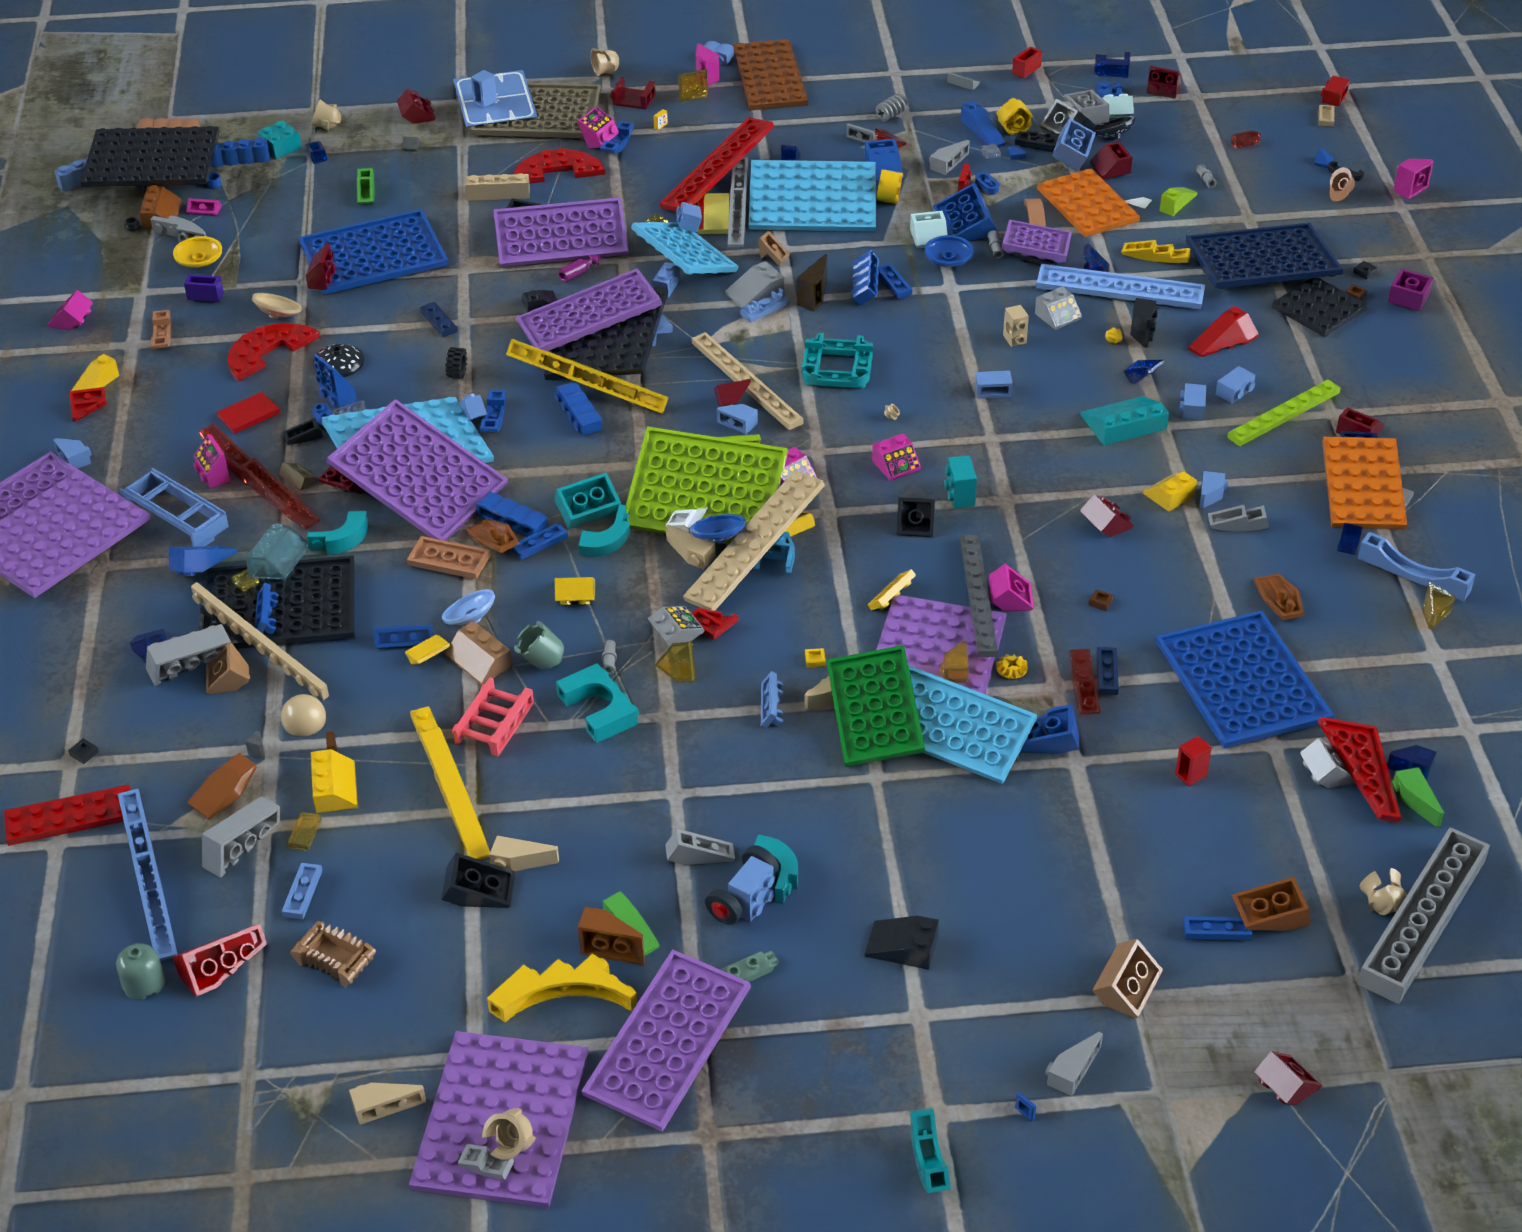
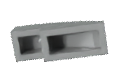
[1208,505,1269,532]

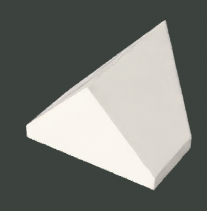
[666,507,708,533]

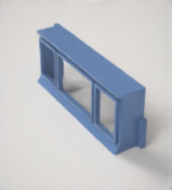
[119,468,229,546]

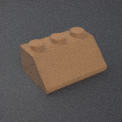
[445,621,512,686]
[1092,939,1163,1018]

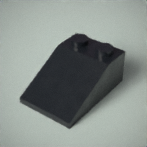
[441,852,515,908]
[865,915,939,970]

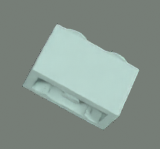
[1102,94,1134,118]
[910,211,947,248]

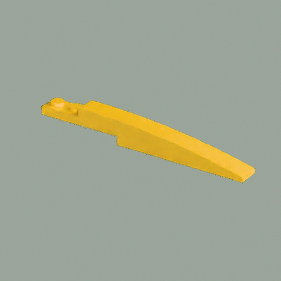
[506,339,669,414]
[410,706,490,860]

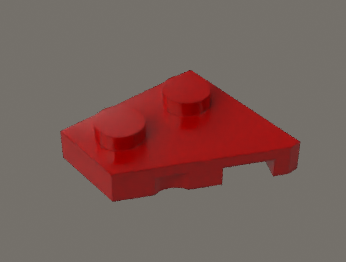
[69,387,107,422]
[691,608,738,640]

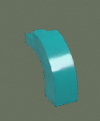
[578,504,630,557]
[307,511,369,555]
[755,835,798,904]
[909,1108,951,1193]

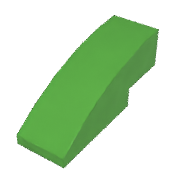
[357,168,375,204]
[603,891,659,956]

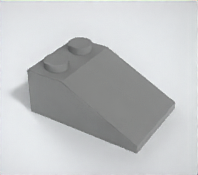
[725,261,784,309]

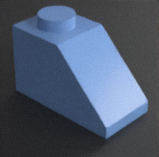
[717,404,758,435]
[53,438,92,469]
[1199,471,1228,509]

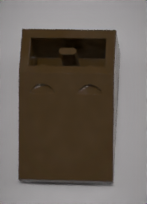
[796,254,827,311]

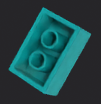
[554,472,621,530]

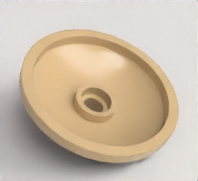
[252,293,302,319]

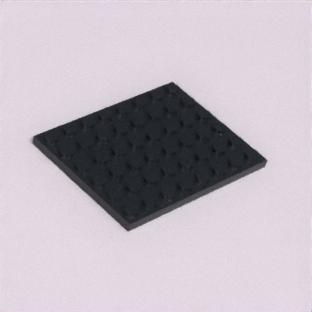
[80,126,220,187]
[544,287,668,380]
[199,555,355,649]

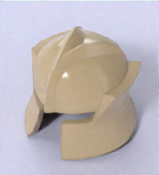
[590,48,619,76]
[312,99,341,131]
[1359,868,1407,915]
[482,1108,536,1160]

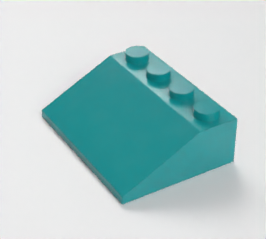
[1080,396,1169,446]

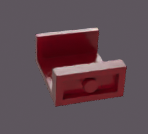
[610,77,656,110]

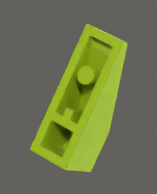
[1159,187,1198,216]

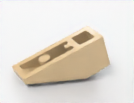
[666,525,716,569]
[489,836,559,871]
[349,1083,426,1125]

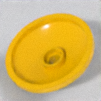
[173,236,222,268]

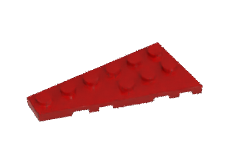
[1318,717,1401,823]

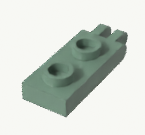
[720,951,779,982]

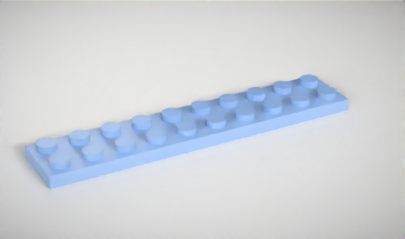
[1036,264,1205,309]

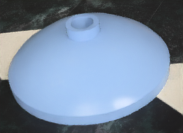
[442,589,495,625]

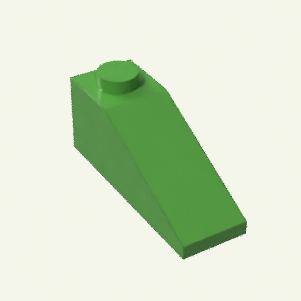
[1392,767,1444,827]

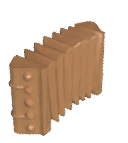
[290,921,376,987]

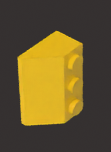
[311,749,358,813]

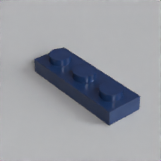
[420,302,458,337]
[1096,647,1119,695]

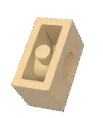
[1003,305,1029,347]

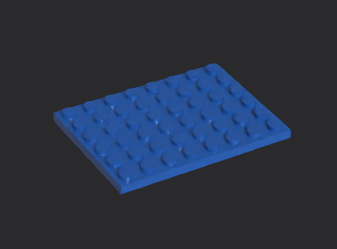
[299,209,449,295]
[1155,610,1334,749]

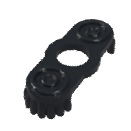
[1328,161,1364,181]

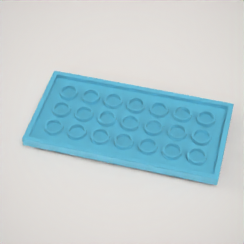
[908,665,1037,784]

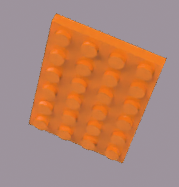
[1037,168,1140,237]
[1322,437,1407,529]

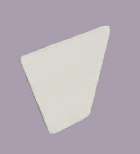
[1125,197,1152,209]

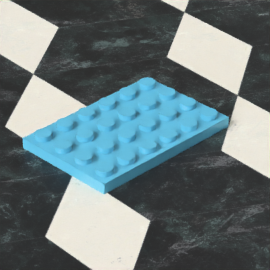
[631,222,739,275]

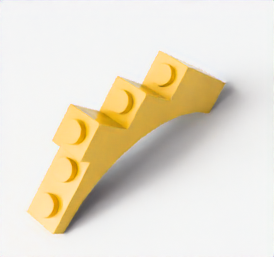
[487,953,637,1023]

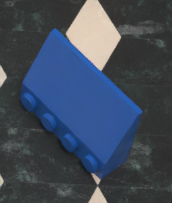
[933,182,997,241]

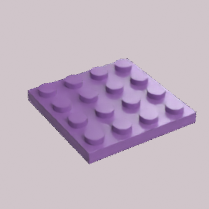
[1001,220,1072,263]

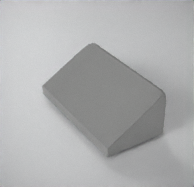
[947,73,980,90]
[846,123,878,143]

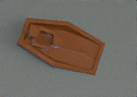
[465,519,519,553]
[1254,574,1304,621]
[187,753,257,820]

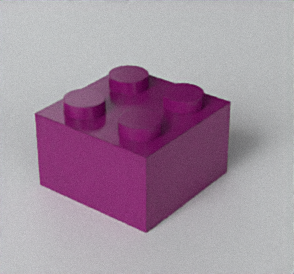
[1388,268,1434,311]

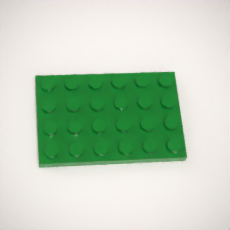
[826,645,925,767]

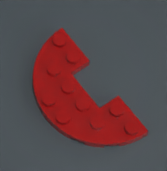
[513,148,606,184]
[228,323,320,382]

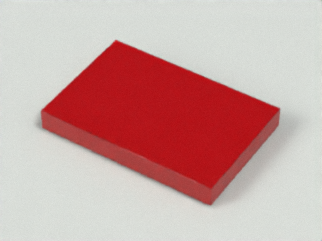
[216,392,280,434]

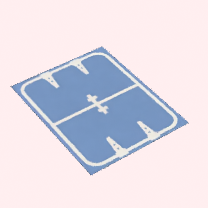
[453,70,537,127]

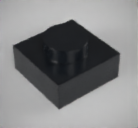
[1353,261,1377,280]
[68,738,99,764]

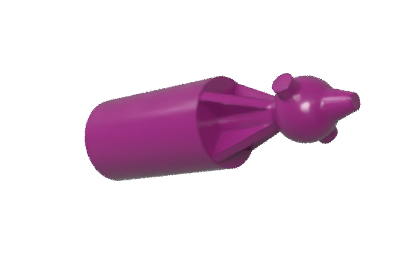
[558,254,601,283]

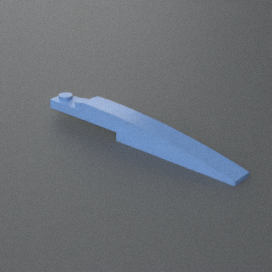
[118,789,178,961]

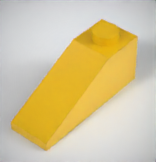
[71,354,119,391]

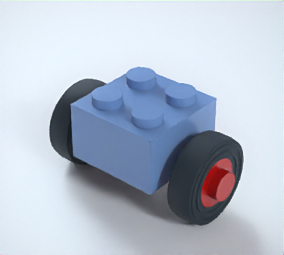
[705,845,779,925]

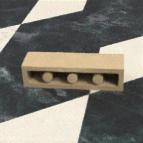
[465,173,530,201]

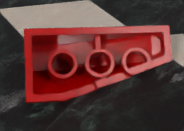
[1188,306,1259,357]
[172,923,267,997]

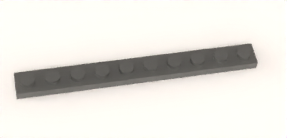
[960,534,998,657]

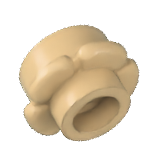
[884,404,900,420]

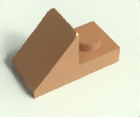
[758,231,790,265]

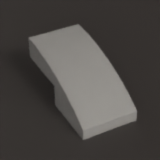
[458,1144,514,1181]

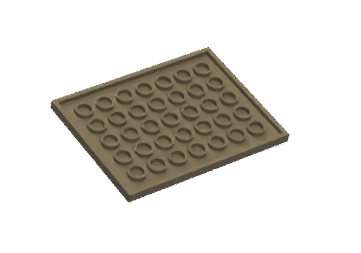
[471,83,602,139]

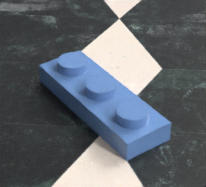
[281,863,323,920]

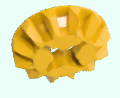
[996,654,1028,679]

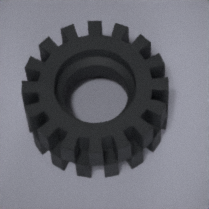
[445,347,467,379]

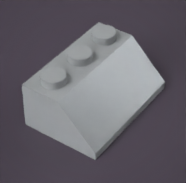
[1064,90,1109,125]

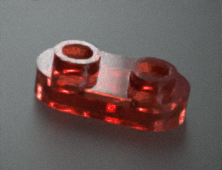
[1231,131,1261,148]

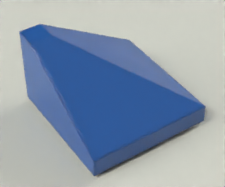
[1314,148,1333,168]
[1015,1092,1036,1122]

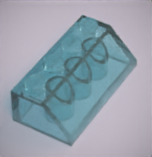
[246,523,309,579]

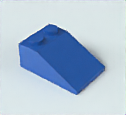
[169,546,237,576]

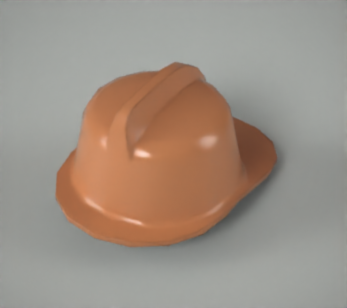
[1329,167,1355,202]

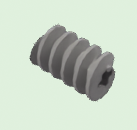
[876,93,907,122]

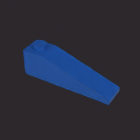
[961,101,1005,149]
[1020,704,1079,753]

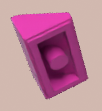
[186,198,222,216]

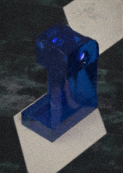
[1094,52,1130,78]

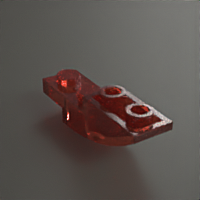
[1069,649,1101,715]

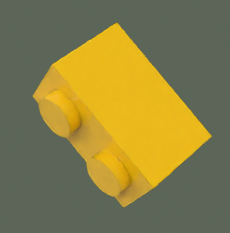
[1143,471,1197,512]
[555,577,595,605]

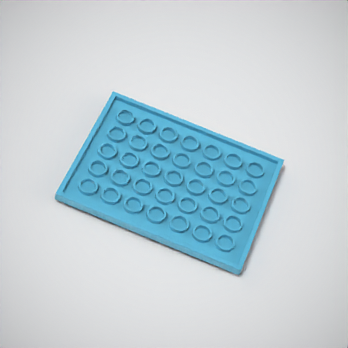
[749,160,876,232]
[322,397,494,463]

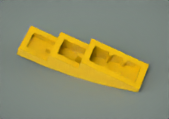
[1121,240,1191,263]

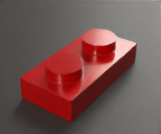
[958,164,972,191]

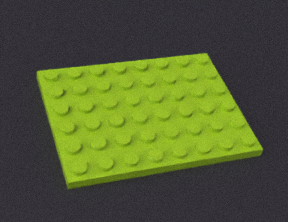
[626,426,788,544]

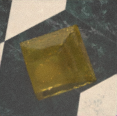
[678,69,708,102]

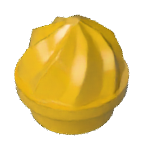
[1105,327,1122,344]

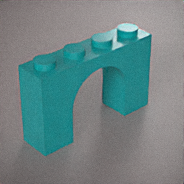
[556,663,639,743]

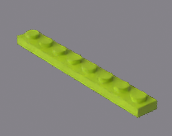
[1227,379,1341,446]

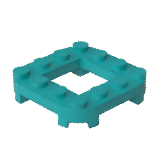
[802,333,873,389]

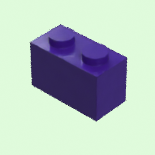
[184,274,224,302]

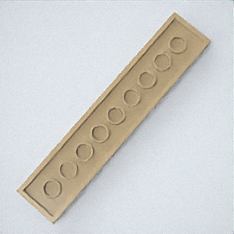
[683,470,825,611]

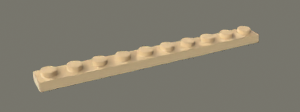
[692,332,803,430]
[191,582,329,701]

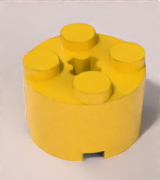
[997,98,1033,135]
[876,170,903,204]

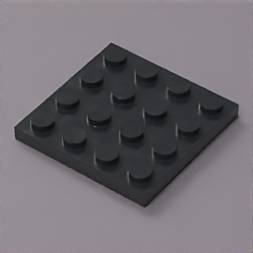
[1272,278,1368,337]

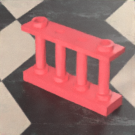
[452,677,534,757]

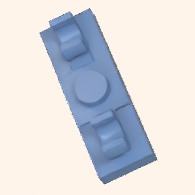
[740,288,790,323]
[761,671,783,728]

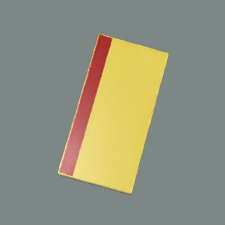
[697,193,729,234]

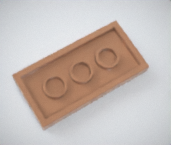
[407,536,491,580]

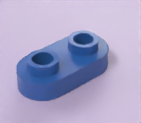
[975,172,1000,195]
[312,403,334,430]

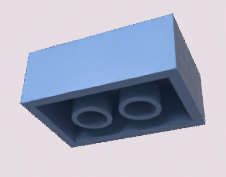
[1052,118,1096,171]

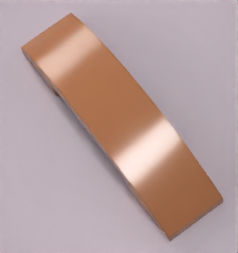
[1024,198,1046,227]
[151,310,171,349]

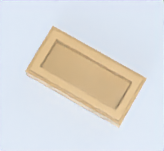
[1318,105,1335,127]

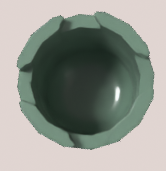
[514,621,564,670]
[116,943,166,1000]

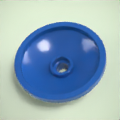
[925,235,973,267]
[690,514,746,544]

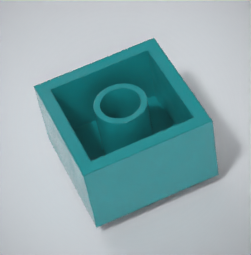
[257,121,302,159]
[944,455,977,509]

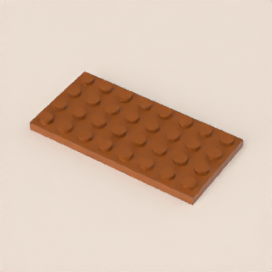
[733,39,808,111]

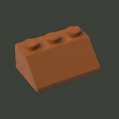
[140,185,182,229]

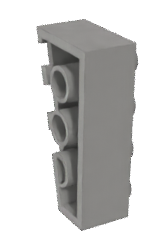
[146,624,231,686]
[202,796,280,878]

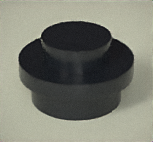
[124,217,141,231]

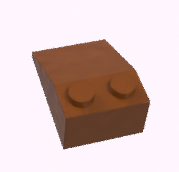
[1232,876,1311,931]
[578,907,645,965]

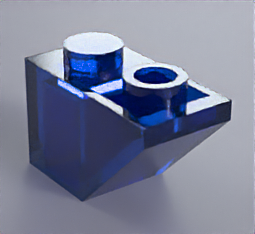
[1387,745,1437,781]

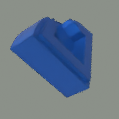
[1008,146,1026,160]

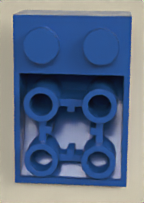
[864,139,904,183]
[313,353,357,411]

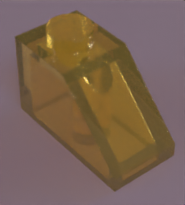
[940,641,969,683]

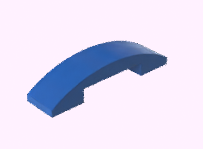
[600,121,634,153]
[480,390,507,432]

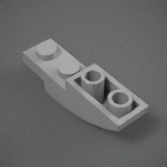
[151,215,206,242]

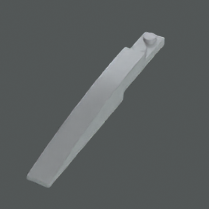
[728,157,748,247]

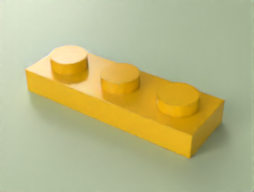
[867,569,916,611]

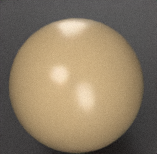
[281,694,326,737]

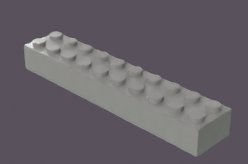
[1357,827,1490,1004]

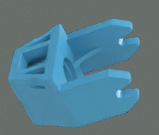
[754,532,795,573]

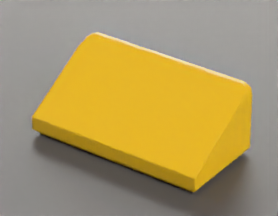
[785,511,815,537]
[405,635,450,665]

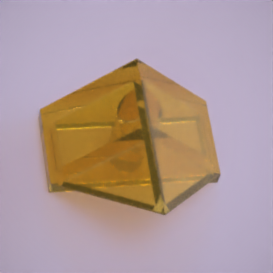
[1422,582,1456,630]
[655,641,696,682]

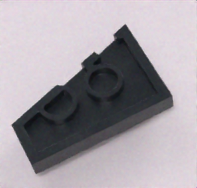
[1015,131,1060,152]

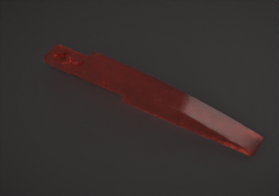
[199,423,320,529]

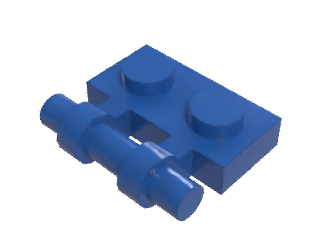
[1096,82,1124,98]

